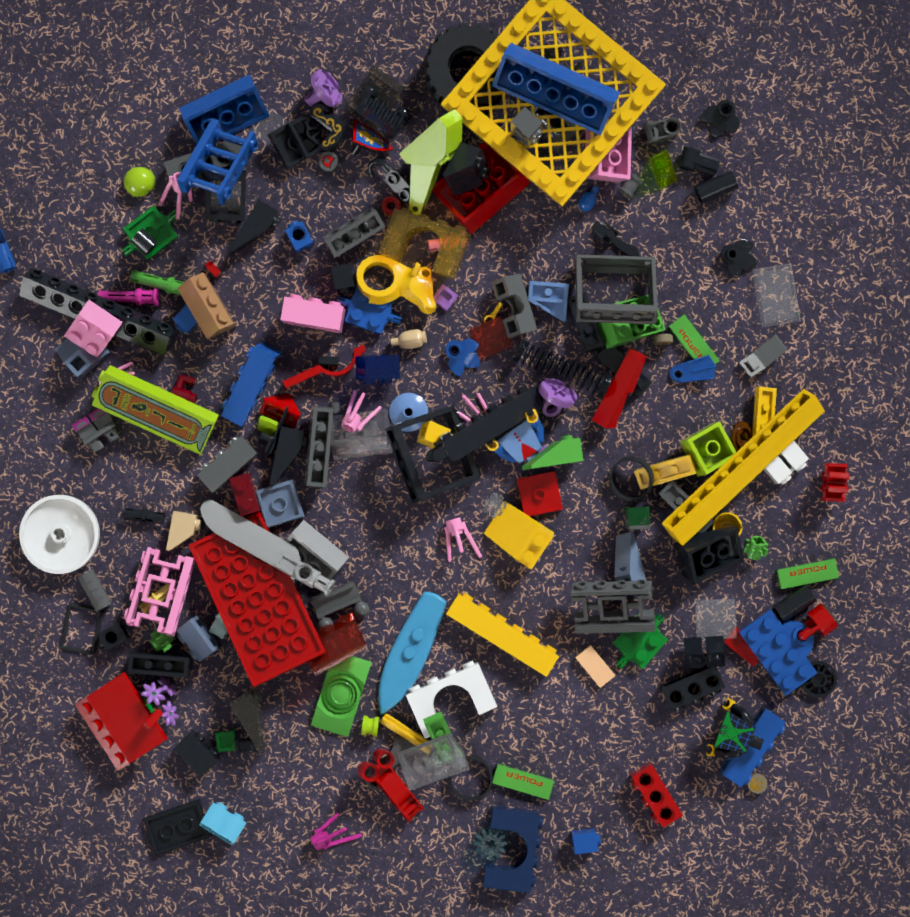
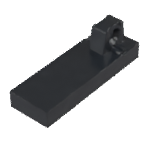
[568,292,605,353]
[596,346,652,397]

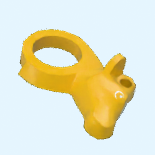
[355,255,436,314]

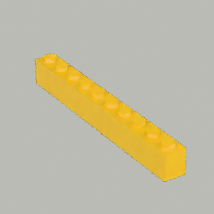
[661,389,825,546]

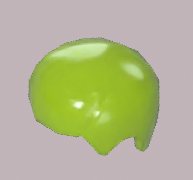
[124,167,156,197]

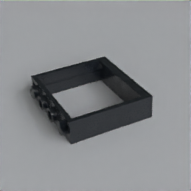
[385,404,481,503]

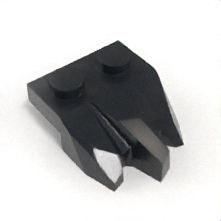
[267,115,323,169]

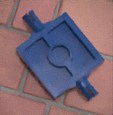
[337,287,402,335]

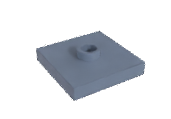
[255,479,305,528]

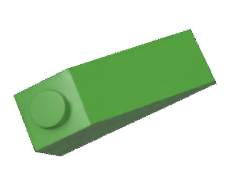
[522,435,584,470]

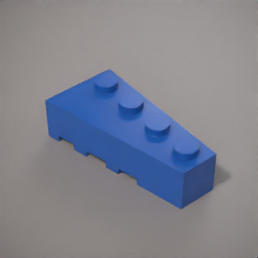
[221,341,283,427]

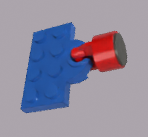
[738,603,839,696]

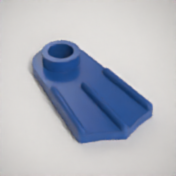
[670,355,716,383]

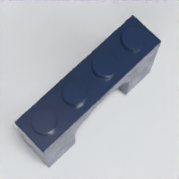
[483,805,543,893]

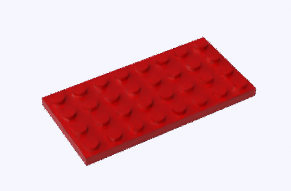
[188,511,326,688]

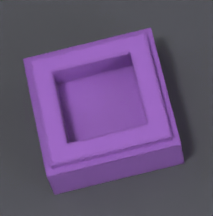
[433,284,458,312]

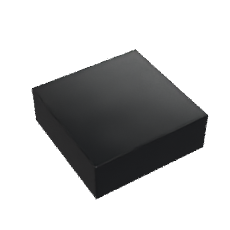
[319,356,340,366]

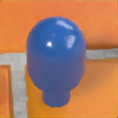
[578,186,600,212]

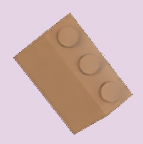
[177,272,237,339]

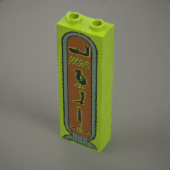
[91,365,219,455]

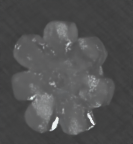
[483,493,506,518]

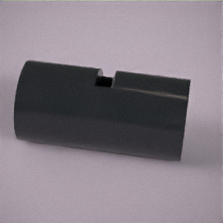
[694,171,738,204]
[772,585,817,622]

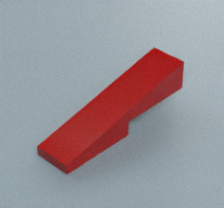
[592,348,647,428]

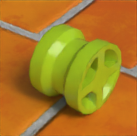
[361,715,379,737]

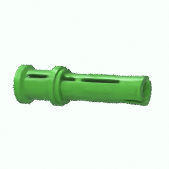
[130,270,184,295]

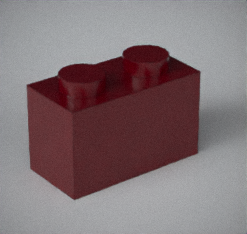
[229,473,261,516]

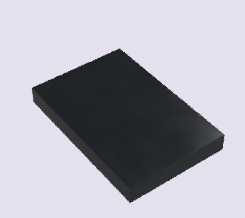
[143,799,212,856]

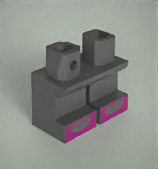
[72,408,120,453]

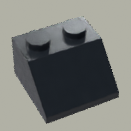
[443,142,491,196]

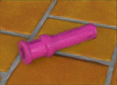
[98,288,159,306]

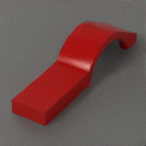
[283,345,366,389]

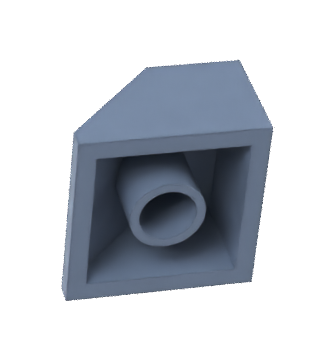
[177,615,221,662]

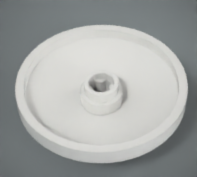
[19,495,100,574]

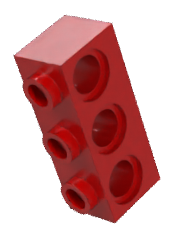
[630,762,683,828]

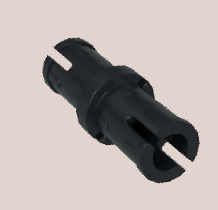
[124,508,165,525]

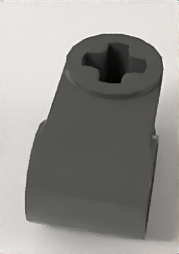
[642,117,681,145]

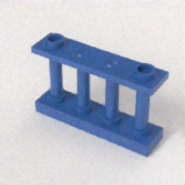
[177,118,258,205]

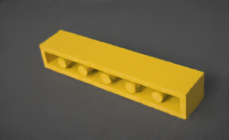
[446,592,559,677]

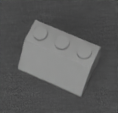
[286,520,349,586]

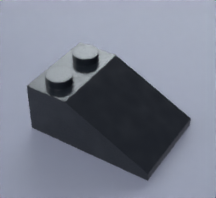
[675,526,744,585]

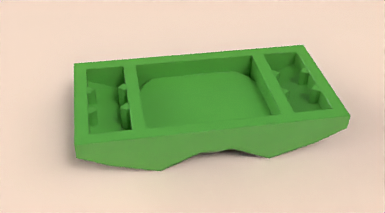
[311,650,372,737]

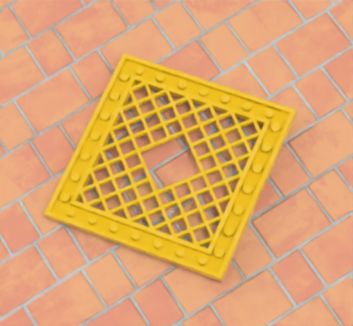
[441,0,666,207]

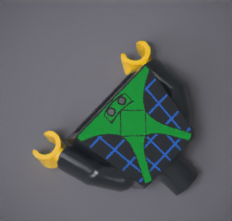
[706,698,764,760]

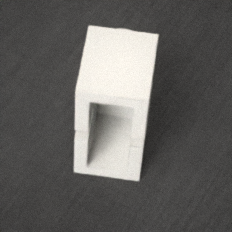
[764,441,809,485]

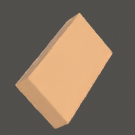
[575,645,615,688]

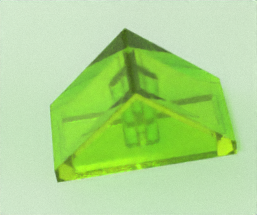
[646,149,677,190]

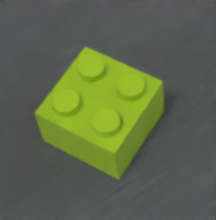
[679,421,736,476]

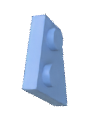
[528,281,569,322]

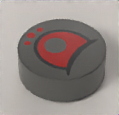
[318,151,338,172]

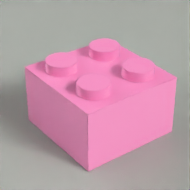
[64,300,122,358]

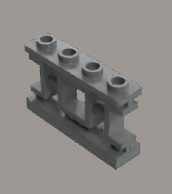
[571,579,656,634]

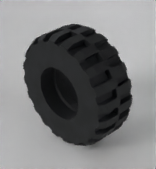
[424,23,503,113]

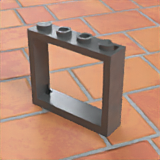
[575,255,658,324]

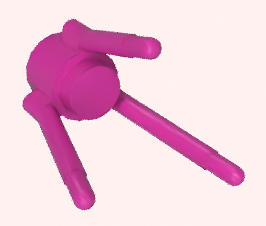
[311,812,362,850]

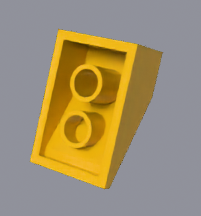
[484,501,554,570]

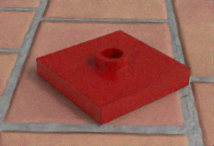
[517,471,563,516]

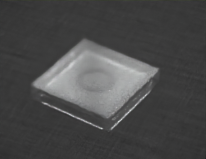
[695,599,737,639]

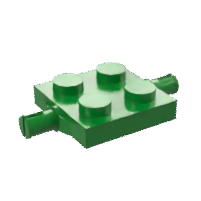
[122,205,179,260]
[613,613,668,669]

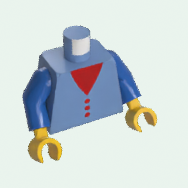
[485,409,544,463]

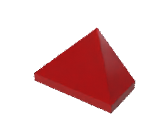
[259,394,301,429]

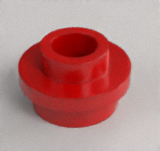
[381,196,401,216]

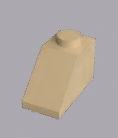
[166,511,201,551]

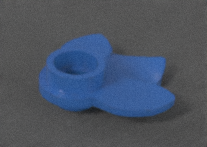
[445,339,480,376]

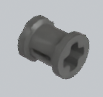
[618,173,644,199]

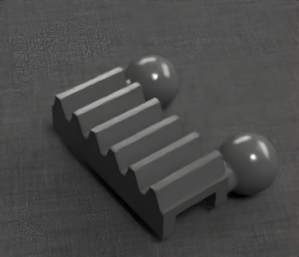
[310,581,369,633]

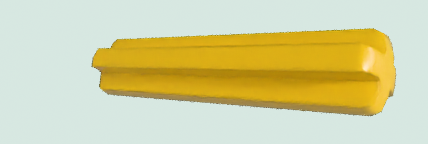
[381,714,434,753]

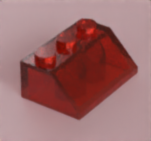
[309,613,368,676]

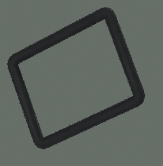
[60,603,103,655]

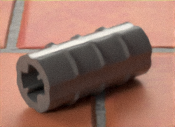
[77,569,112,612]

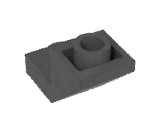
[739,334,787,377]

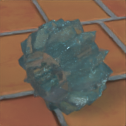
[473,826,507,861]

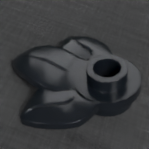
[700,100,739,138]
[721,240,756,278]

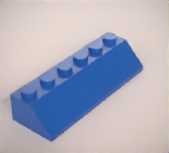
[492,43,620,135]

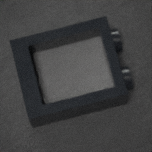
[205,169,246,223]

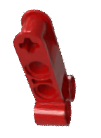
[357,748,425,823]

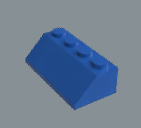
[179,74,270,144]

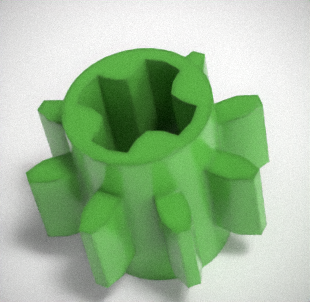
[743,536,769,560]
[149,629,173,653]

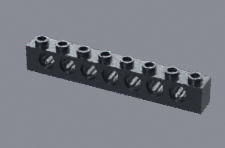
[19,268,176,356]

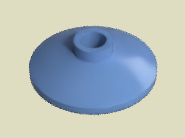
[389,393,428,432]

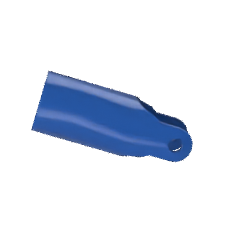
[0,228,17,274]

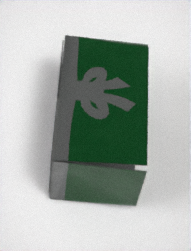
[623,504,650,530]

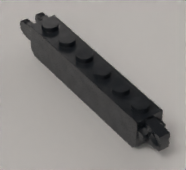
[426,385,543,463]

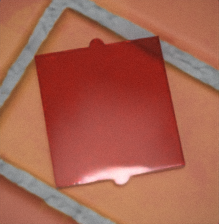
[468,316,513,359]

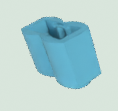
[199,802,246,845]

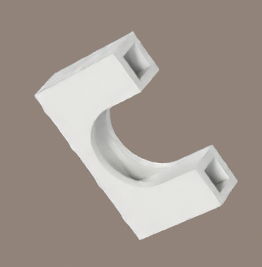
[406,660,497,739]

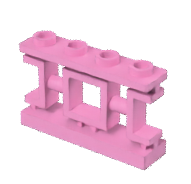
[124,547,196,637]

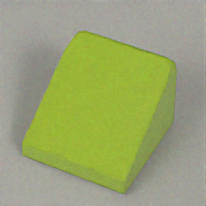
[258,416,279,436]

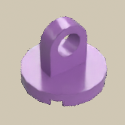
[304,69,342,107]
[539,378,577,417]

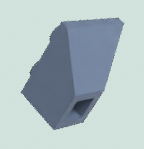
[55,338,111,378]

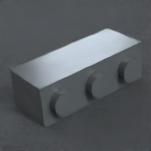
[197,436,259,493]

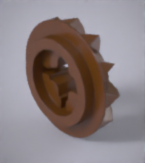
[729,421,752,452]

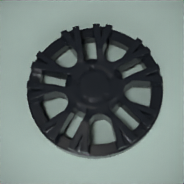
[801,661,837,698]

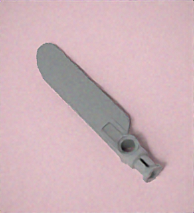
[200,500,336,596]

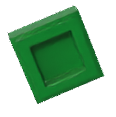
[215,730,236,752]

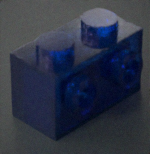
[355,354,400,384]

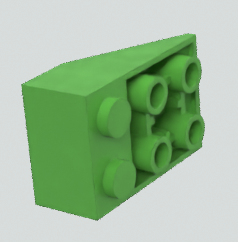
[597,295,666,349]

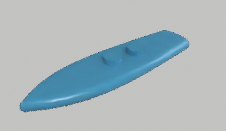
[378,591,447,715]

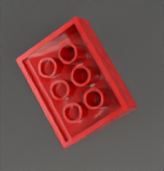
[432,142,530,235]
[75,672,168,771]

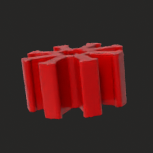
[821,463,849,502]

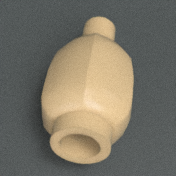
[391,329,427,349]

